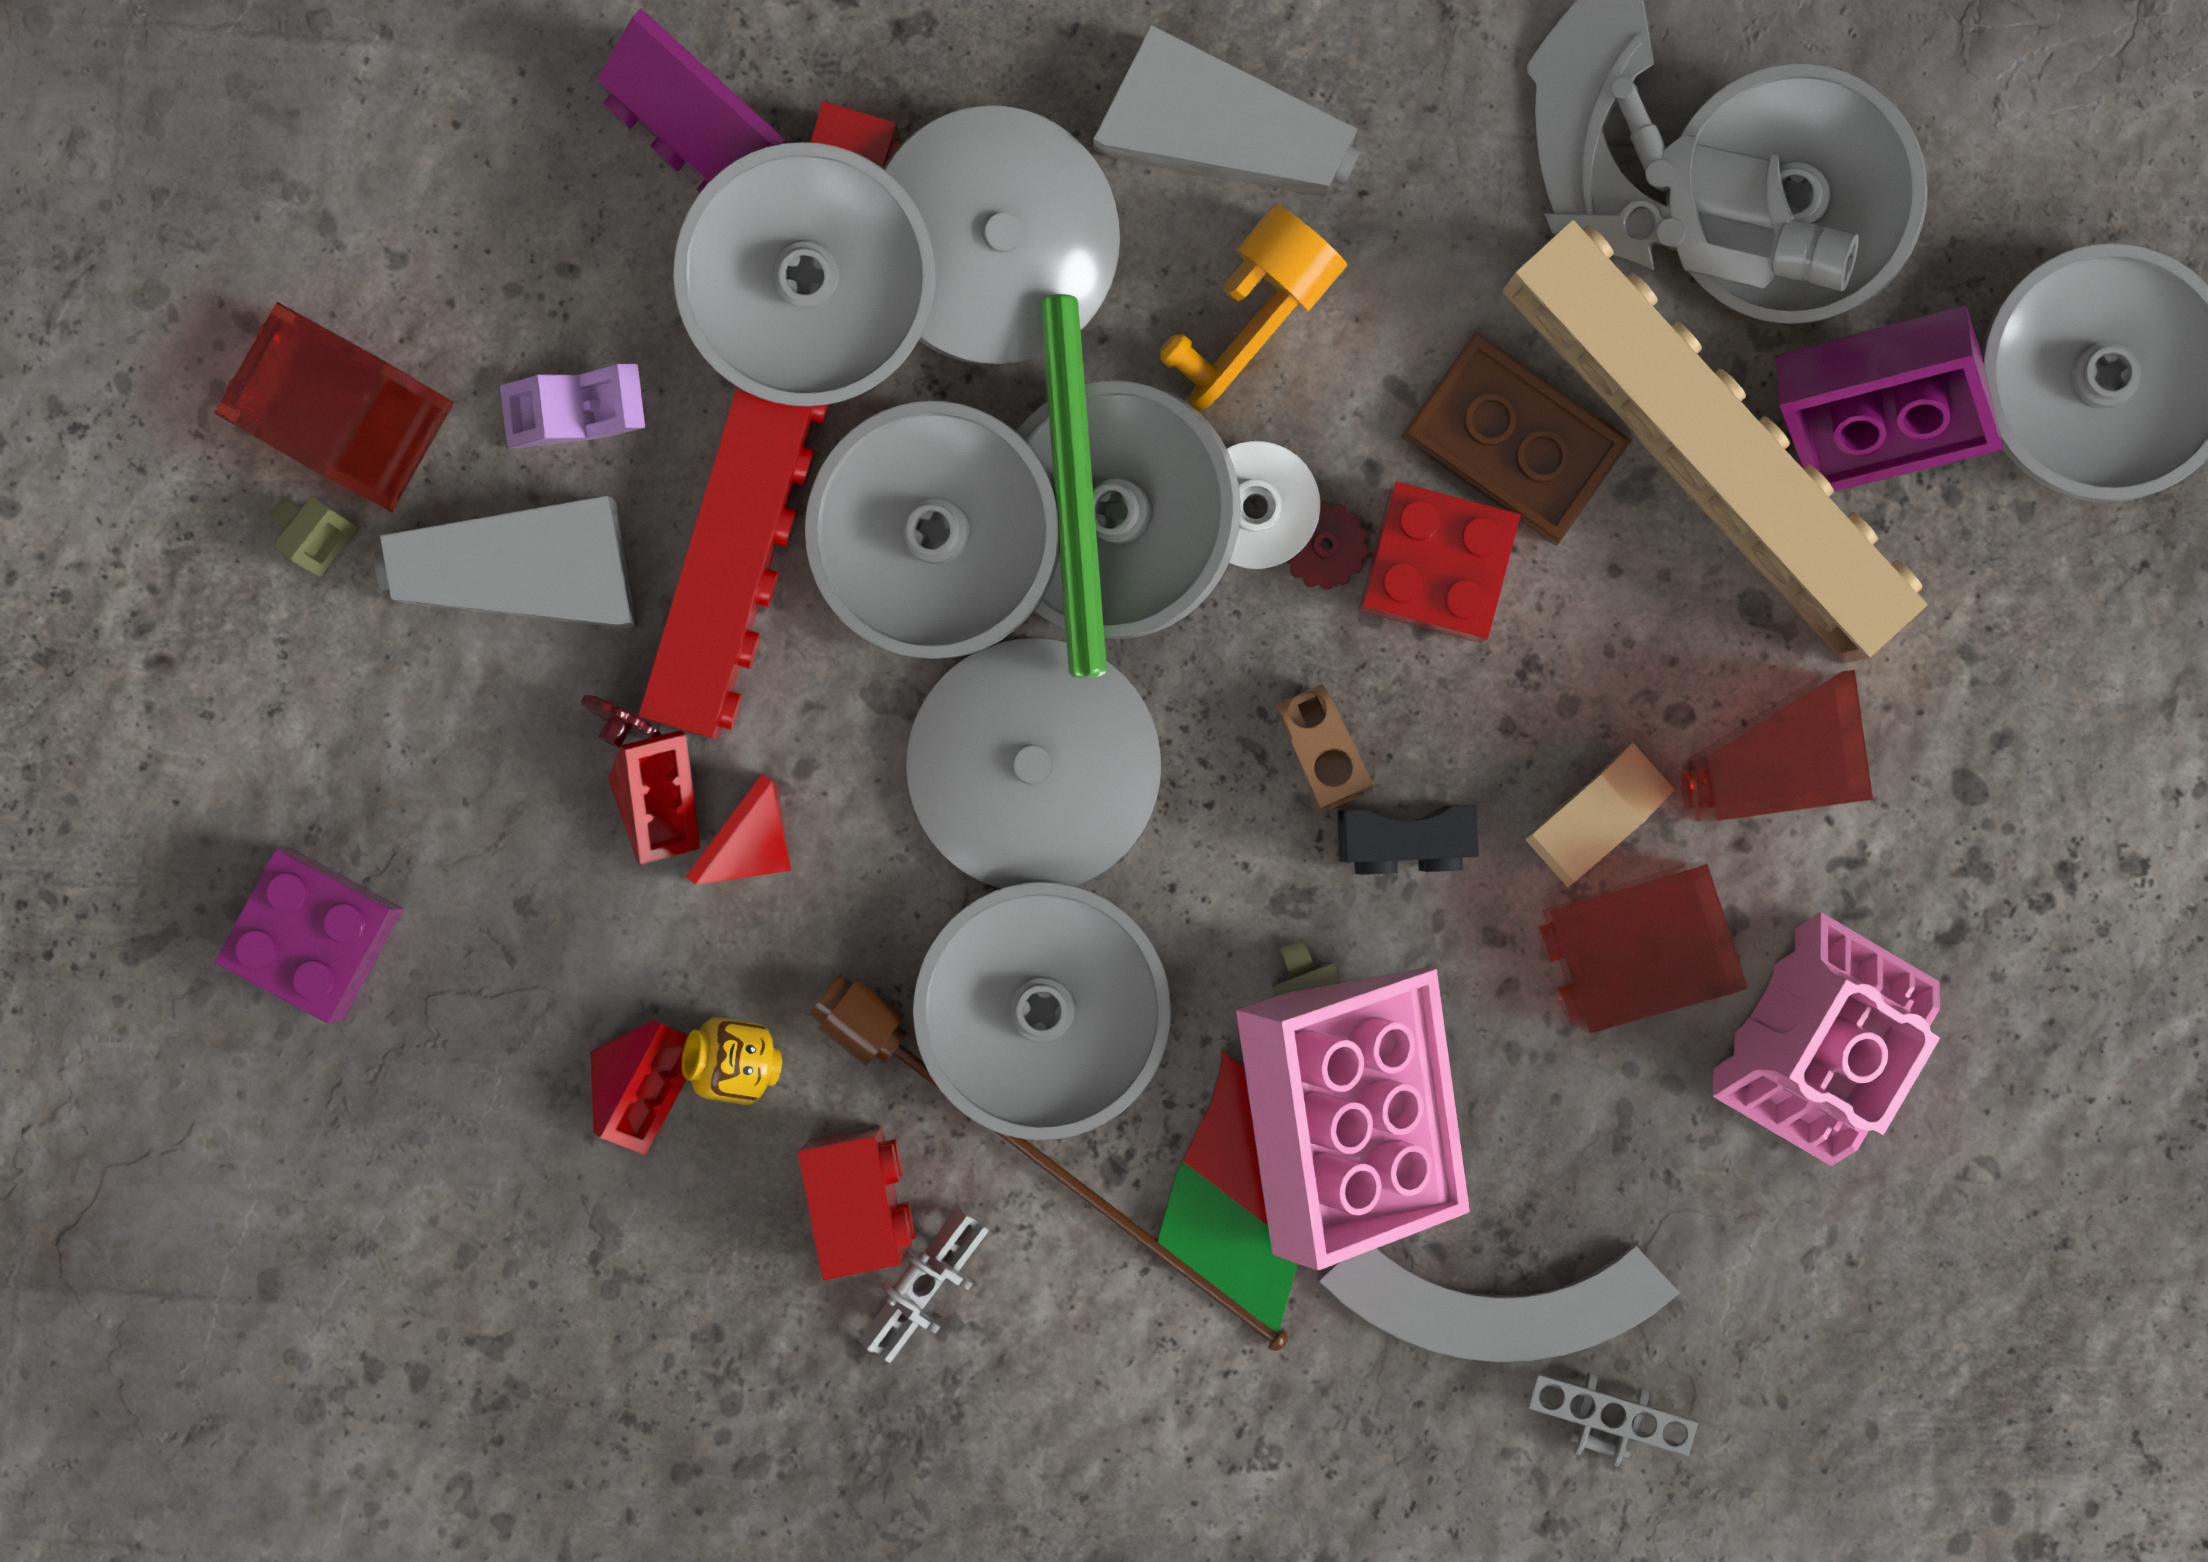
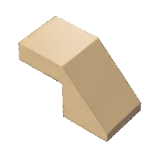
[1525,742,1675,887]

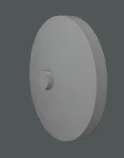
[1666,64,1928,324]
[883,105,1120,365]
[673,142,936,406]
[1981,243,2208,502]
[1016,381,1241,639]
[805,401,1060,659]
[906,638,1161,889]
[913,882,1171,1140]

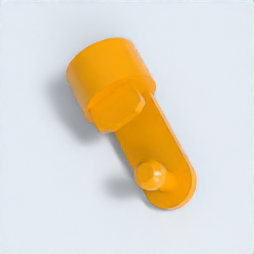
[1160,203,1348,412]

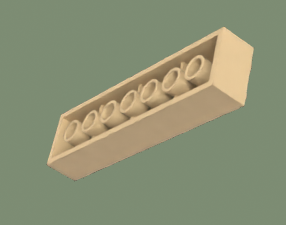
[1501,220,1928,664]

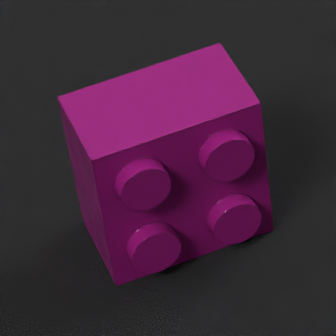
[214,848,404,1024]

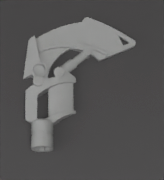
[1527,0,1859,291]

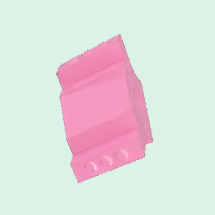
[1713,912,1940,1166]

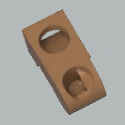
[1275,684,1374,816]

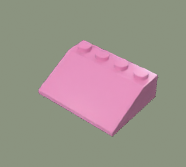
[1236,967,1470,1270]

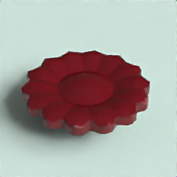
[1286,501,1369,590]
[581,695,662,748]

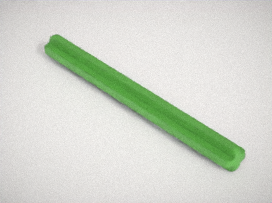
[1040,294,1107,678]

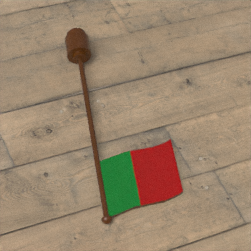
[809,974,1298,1351]

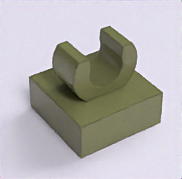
[269,495,359,577]
[1272,939,1342,996]

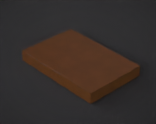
[1401,331,1632,546]

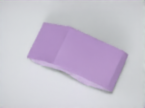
[500,364,645,449]

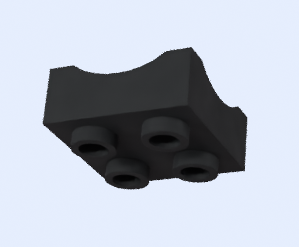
[1337,805,1479,875]

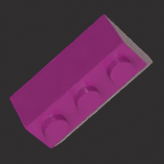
[597,8,787,193]
[1775,305,2003,492]

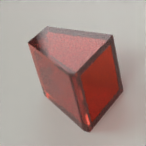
[214,302,454,512]
[1680,670,1873,822]
[1537,863,1748,1034]

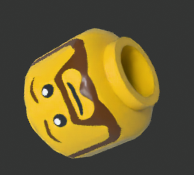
[682,1017,782,1105]

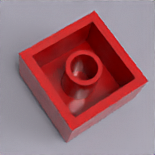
[1358,481,1521,643]
[797,1126,915,1280]

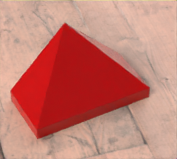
[608,730,700,865]
[685,774,791,885]
[590,1020,689,1155]

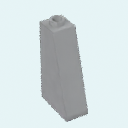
[1093,25,1361,197]
[374,496,638,628]

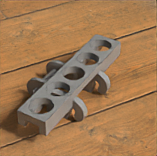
[858,1207,989,1363]
[1526,1372,1699,1467]

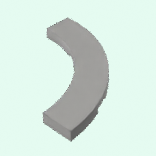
[1318,1244,1680,1362]

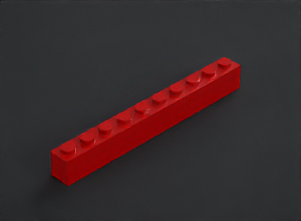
[638,101,902,740]

